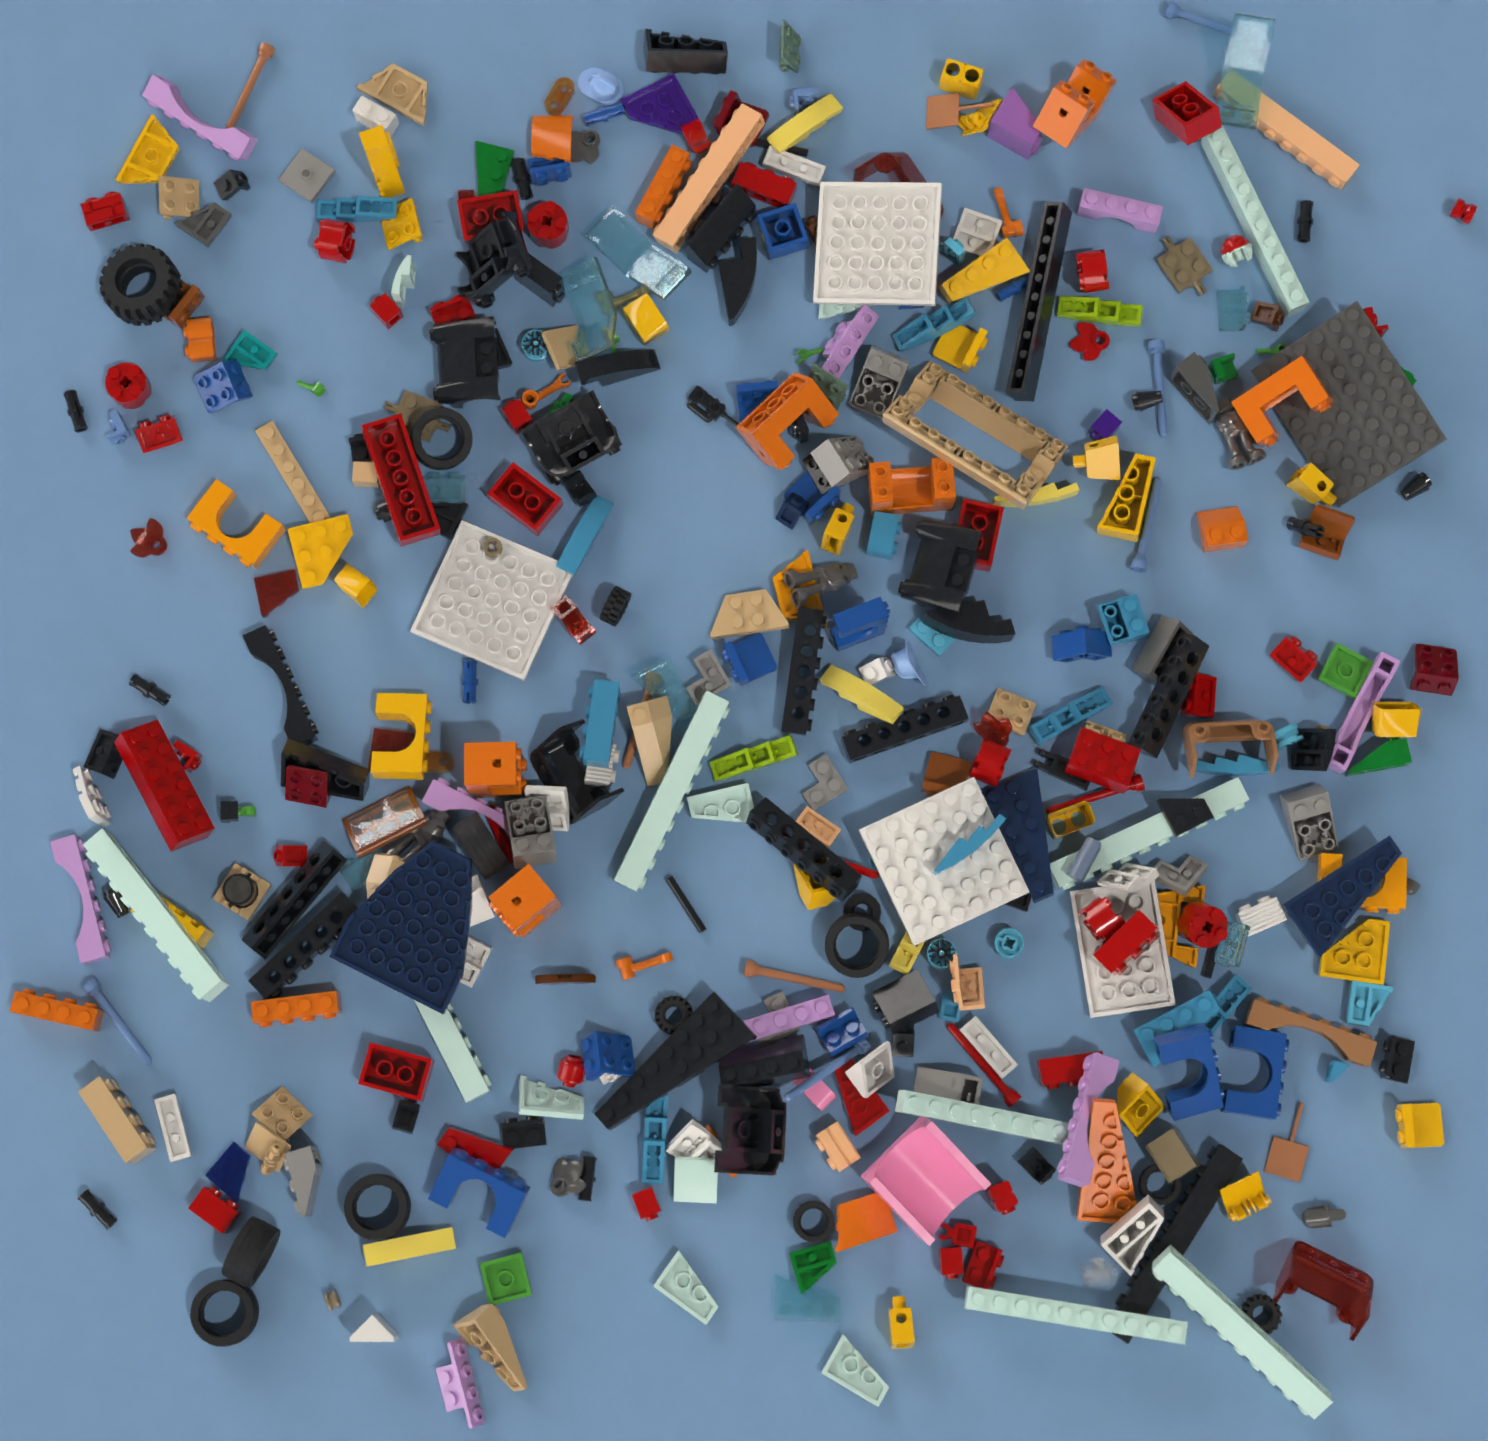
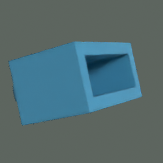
[866,511,902,560]

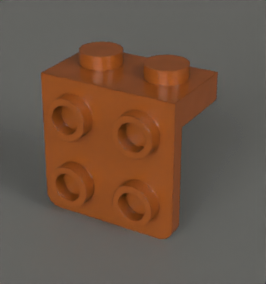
[164,281,205,329]
[1299,504,1355,561]
[921,752,971,797]

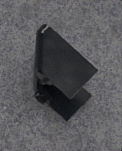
[530,719,624,824]

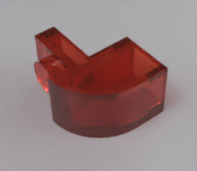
[550,595,596,645]

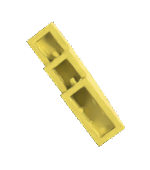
[767,93,843,154]
[992,482,1080,507]
[820,665,904,724]
[889,932,925,975]
[363,1227,456,1267]

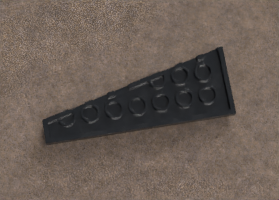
[594,991,758,1130]

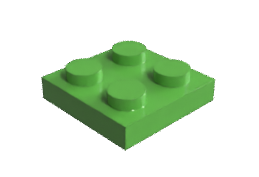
[1317,643,1374,699]
[479,1252,533,1305]

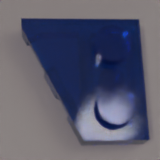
[205,1142,251,1202]

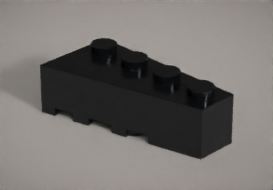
[643,28,728,75]
[281,738,370,801]

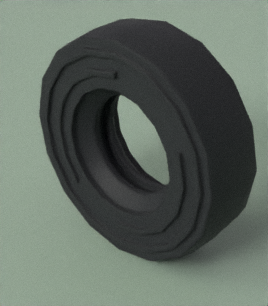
[843,893,881,931]

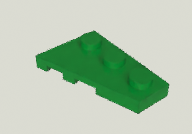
[475,140,515,196]

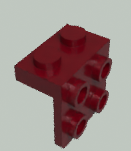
[713,90,769,147]
[1410,644,1459,696]
[285,765,331,808]

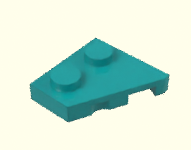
[222,330,278,370]

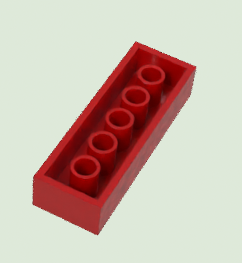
[361,413,440,547]
[114,719,215,852]

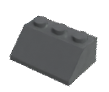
[1132,616,1194,686]

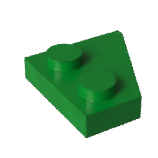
[789,1241,837,1295]

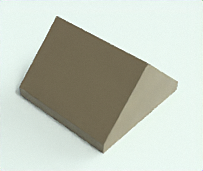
[1145,1128,1201,1183]

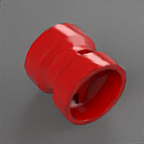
[1449,198,1477,225]

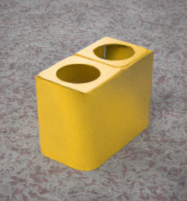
[939,58,984,100]
[623,293,669,345]
[334,563,377,608]
[1371,702,1422,737]
[1046,801,1095,840]

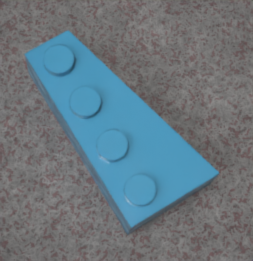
[580,679,621,768]
[1134,989,1222,1068]

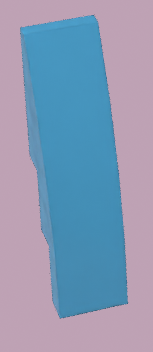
[316,196,398,222]
[892,297,977,352]
[556,495,614,576]
[1028,686,1113,746]
[1195,754,1280,777]
[933,814,1006,876]
[1204,974,1252,1034]
[642,1094,669,1184]

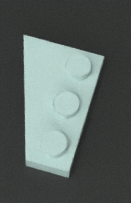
[687,783,754,823]
[519,1075,584,1120]
[653,1250,719,1325]
[821,1334,889,1407]

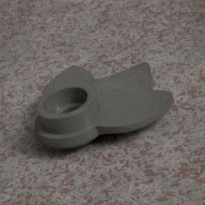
[571,130,600,164]
[551,1157,587,1197]

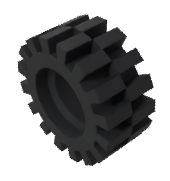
[600,586,631,627]
[655,995,693,1035]
[1241,1294,1282,1334]

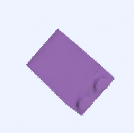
[987,88,1043,160]

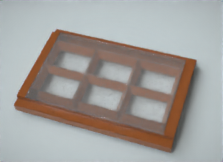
[342,786,427,858]

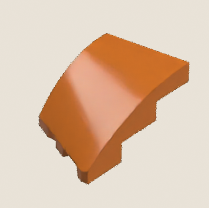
[531,116,573,164]
[835,1193,898,1252]

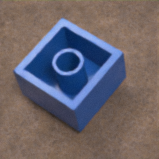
[757,203,809,260]

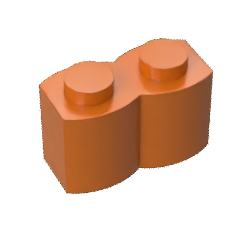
[183,317,217,363]

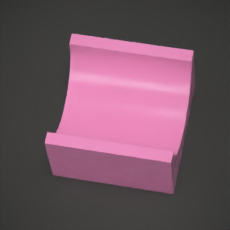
[860,1117,991,1246]

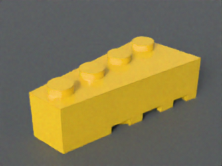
[359,125,406,198]
[937,237,1030,303]

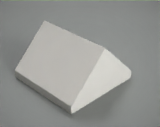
[845,1041,895,1098]
[350,1313,400,1342]

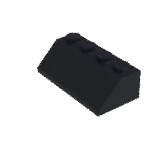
[686,183,756,273]
[719,1034,811,1087]

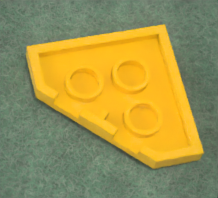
[288,514,354,589]
[1318,919,1390,985]

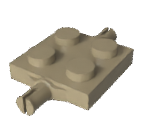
[1156,236,1213,296]
[384,390,451,443]

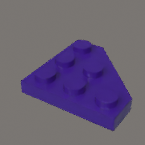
[621,74,699,135]

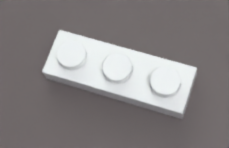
[762,146,826,187]
[959,1016,1018,1079]
[154,1094,193,1162]

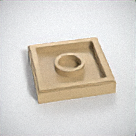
[541,325,592,370]

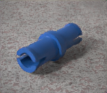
[583,102,625,126]
[994,272,1030,302]
[462,660,478,704]

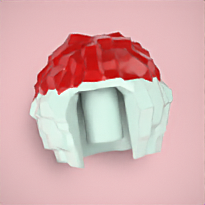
[1220,235,1253,267]

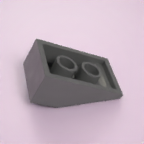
[1169,352,1219,425]

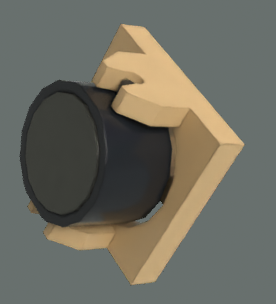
[213,863,272,921]

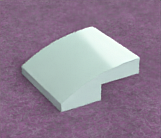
[391,255,416,308]
[673,1156,718,1203]

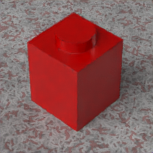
[370,293,403,330]
[502,398,533,435]
[632,1187,661,1222]
[938,1247,964,1279]

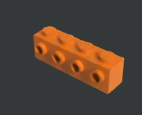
[635,145,692,230]
[10,988,104,1032]
[251,991,342,1028]

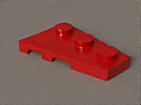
[834,1059,890,1136]
[437,1126,514,1169]

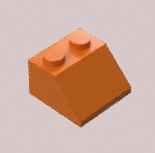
[1196,506,1249,553]

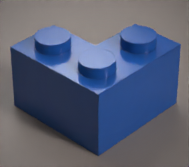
[1051,626,1112,663]

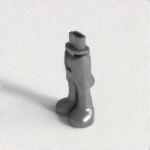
[1216,398,1267,470]
[784,563,858,609]
[381,810,452,862]

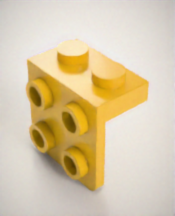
[933,325,989,373]
[1395,1103,1444,1148]

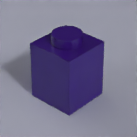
[1088,409,1122,441]

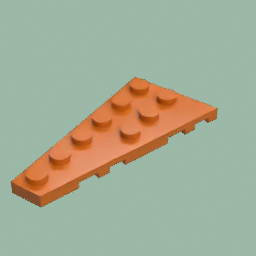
[1076,1098,1137,1223]

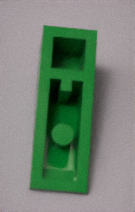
[1345,737,1412,777]

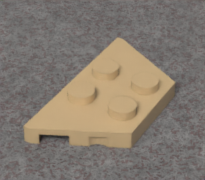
[357,63,428,126]
[710,589,790,640]

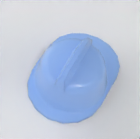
[578,68,624,105]
[891,641,928,687]

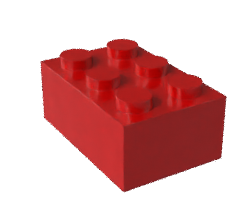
[1152,81,1222,145]
[457,190,525,243]
[487,462,563,536]
[957,498,1004,572]
[1064,727,1141,794]
[1093,910,1159,976]
[358,1042,435,1102]

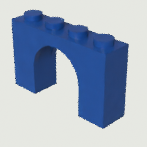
[830,596,890,652]
[1153,1023,1225,1121]
[1221,1025,1289,1120]
[428,1148,531,1238]

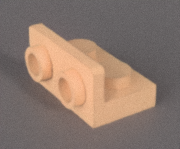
[796,806,842,848]

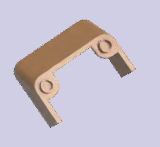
[1182,719,1279,778]

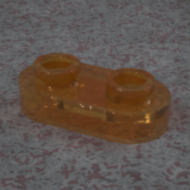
[545,77,575,116]
[424,752,455,774]

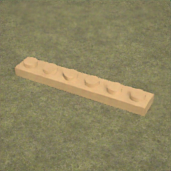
[255,420,331,523]

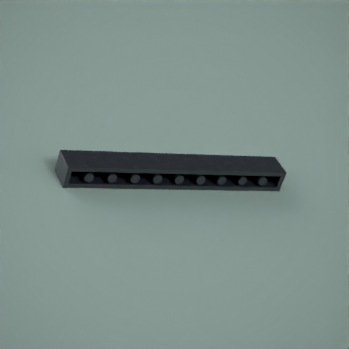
[1006,202,1072,402]
[1110,1144,1243,1344]

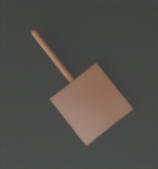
[926,93,995,130]
[1264,1102,1309,1182]

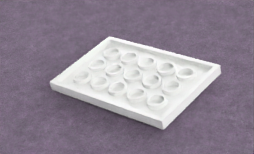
[1070,880,1176,1018]

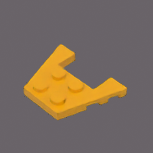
[1157,885,1206,968]

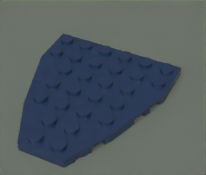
[329,841,472,1014]

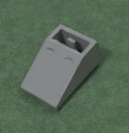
[848,345,911,419]
[811,436,875,487]
[1280,784,1339,861]
[504,795,557,869]
[913,1066,983,1105]
[283,1146,323,1217]

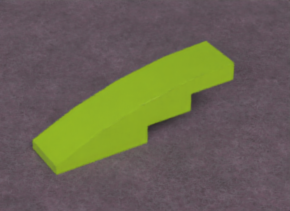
[1057,296,1144,327]
[709,735,799,782]

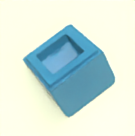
[938,993,961,1022]
[1325,1060,1350,1083]

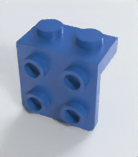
[528,157,572,186]
[194,359,253,413]
[736,380,778,423]
[784,471,841,524]
[721,633,777,686]
[582,1030,635,1081]

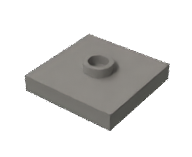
[278,148,335,203]

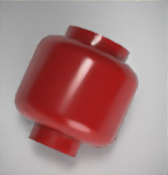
[557,1054,585,1088]

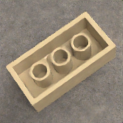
[78,1076,157,1164]

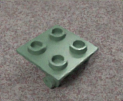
[779,19,801,73]
[808,363,849,411]

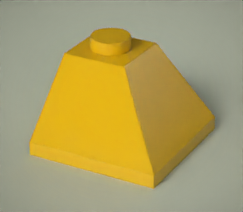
[794,863,836,910]
[1117,1072,1166,1138]

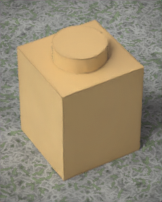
[352,461,380,488]

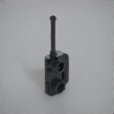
[687,385,739,426]

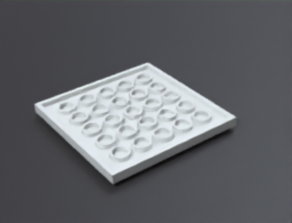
[813,182,942,306]
[410,520,573,681]
[859,777,1029,946]

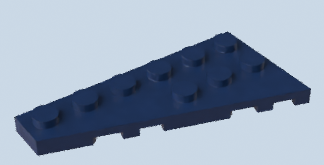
[982,768,1054,903]
[1282,836,1402,959]

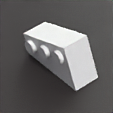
[1100,1195,1164,1276]

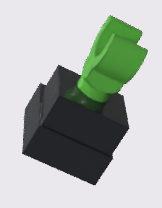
[221,801,256,823]

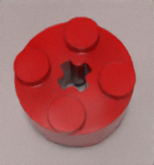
[527,201,569,249]
[314,219,356,263]
[1076,249,1109,293]
[105,362,152,409]
[968,738,1011,787]
[1078,897,1126,945]
[1177,901,1228,948]

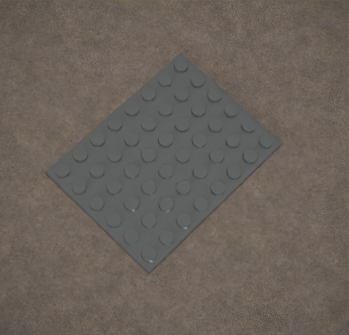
[1251,301,1447,507]

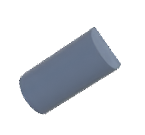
[1067,837,1102,883]

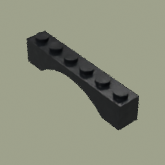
[243,625,319,745]

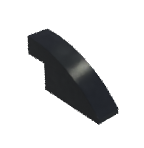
[719,237,757,326]
[575,349,661,387]
[921,600,1016,643]

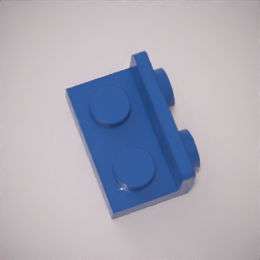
[816,1007,869,1057]

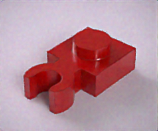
[938,1223,978,1249]

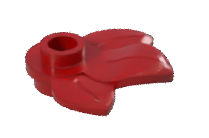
[1069,322,1110,361]

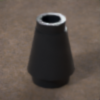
[1132,390,1163,412]
[1400,472,1432,501]
[103,888,130,918]

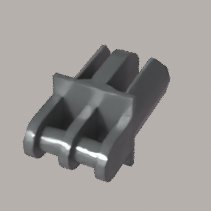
[1301,1205,1346,1229]

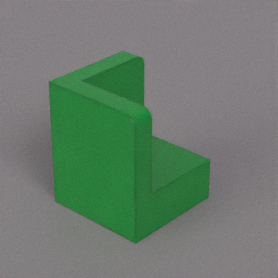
[1208,353,1238,385]

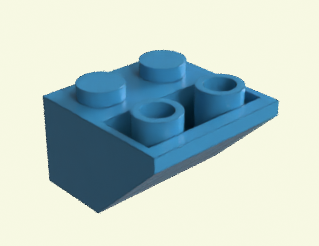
[1096,594,1150,645]

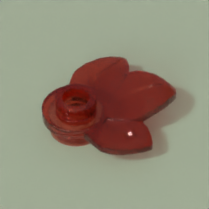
[130,518,167,558]
[973,711,1012,746]

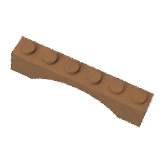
[1243,997,1378,1068]

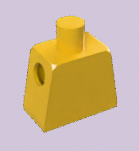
[1073,436,1121,480]
[1286,463,1337,507]
[820,503,855,556]
[888,1296,915,1349]

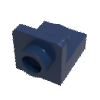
[775,492,809,530]

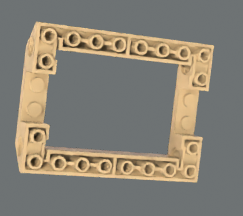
[882,361,1069,510]

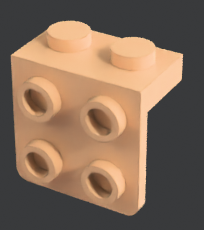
[950,954,985,1011]

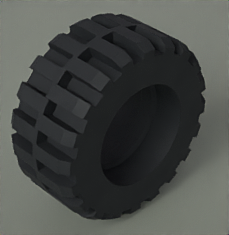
[99,244,183,326]

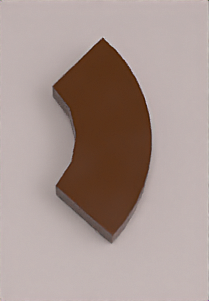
[535,974,596,985]

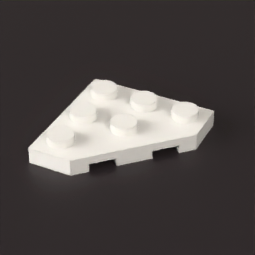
[72,766,112,828]

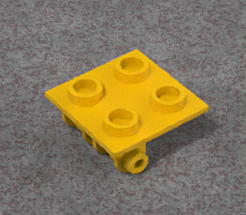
[959,99,1003,136]
[381,198,423,250]
[1220,1171,1271,1222]

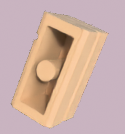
[815,1121,861,1172]

